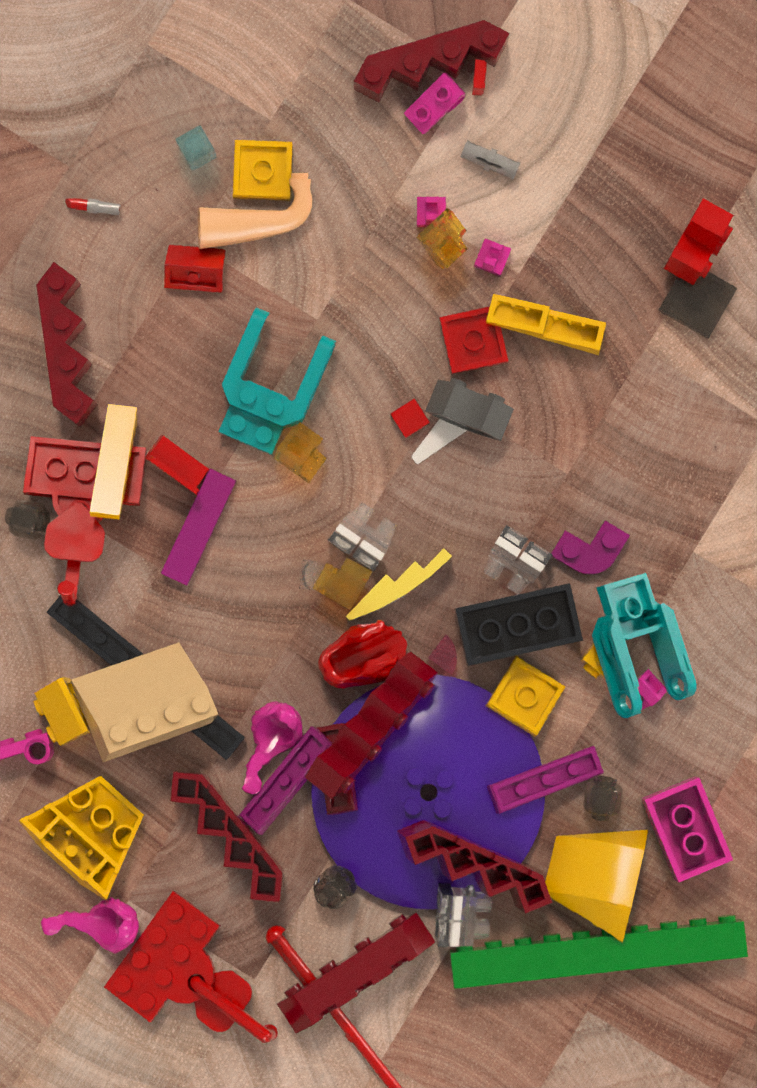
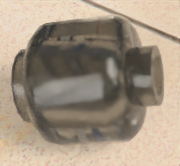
[5,499,51,540]
[583,776,623,821]
[313,865,357,909]

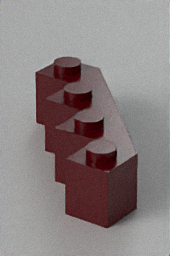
[353,20,510,103]
[36,262,98,428]
[305,651,438,799]
[170,771,284,902]
[397,820,552,914]
[277,912,436,1034]

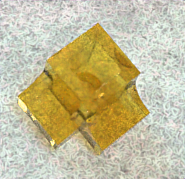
[416,208,468,270]
[274,422,327,483]
[312,558,372,611]

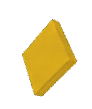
[233,140,293,201]
[486,656,565,737]

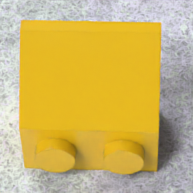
[33,677,91,746]

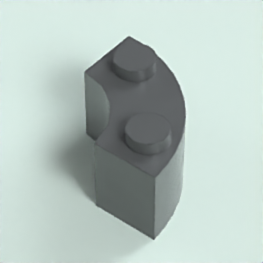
[425,378,514,441]

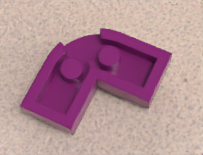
[550,521,630,574]

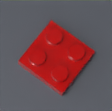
[439,306,508,375]

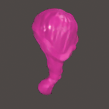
[241,701,303,794]
[41,897,139,954]

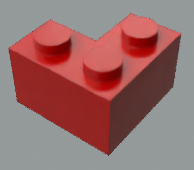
[663,198,734,285]

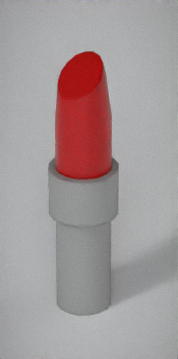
[65,198,121,215]

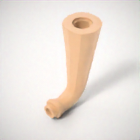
[198,173,312,249]

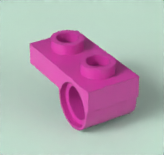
[404,73,466,134]
[0,729,54,764]

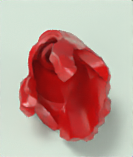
[318,620,407,689]

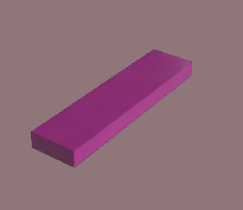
[161,469,237,586]
[239,726,332,835]
[487,746,604,814]

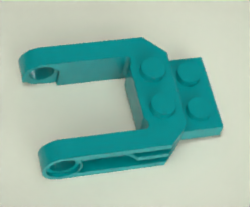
[218,307,336,455]
[592,573,697,718]

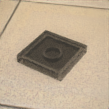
[658,272,737,339]

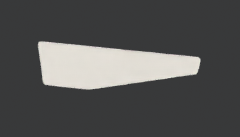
[412,419,467,464]

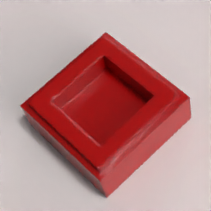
[472,59,487,96]
[390,398,430,439]

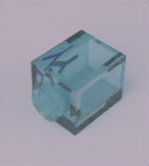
[175,125,217,171]

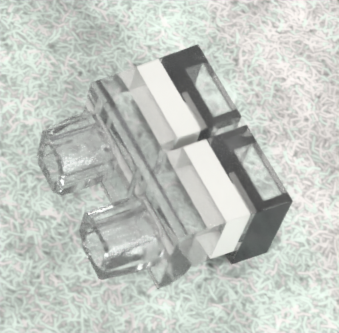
[328,502,397,573]
[483,525,553,595]
[434,883,492,947]

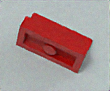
[164,245,226,293]
[145,435,209,495]

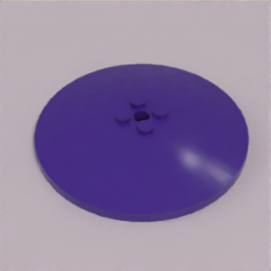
[311,675,545,909]

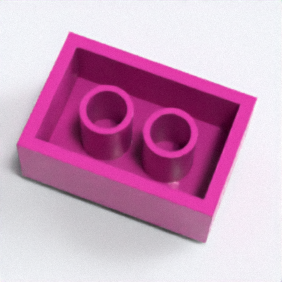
[641,776,733,883]

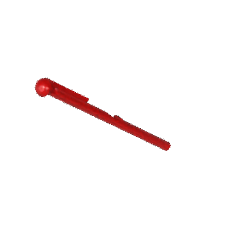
[266,925,402,1088]

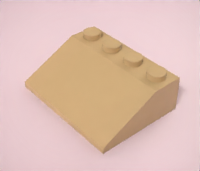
[70,643,218,762]

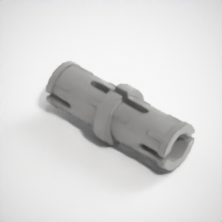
[460,140,521,180]

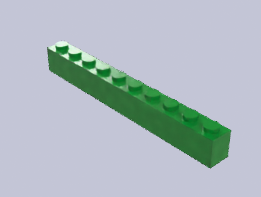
[449,915,748,989]

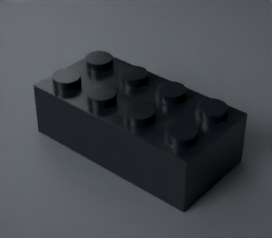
[454,583,583,666]

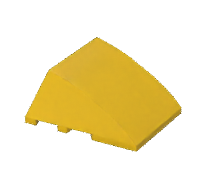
[19,776,144,900]
[545,830,648,943]

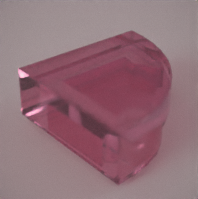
[428,634,457,675]

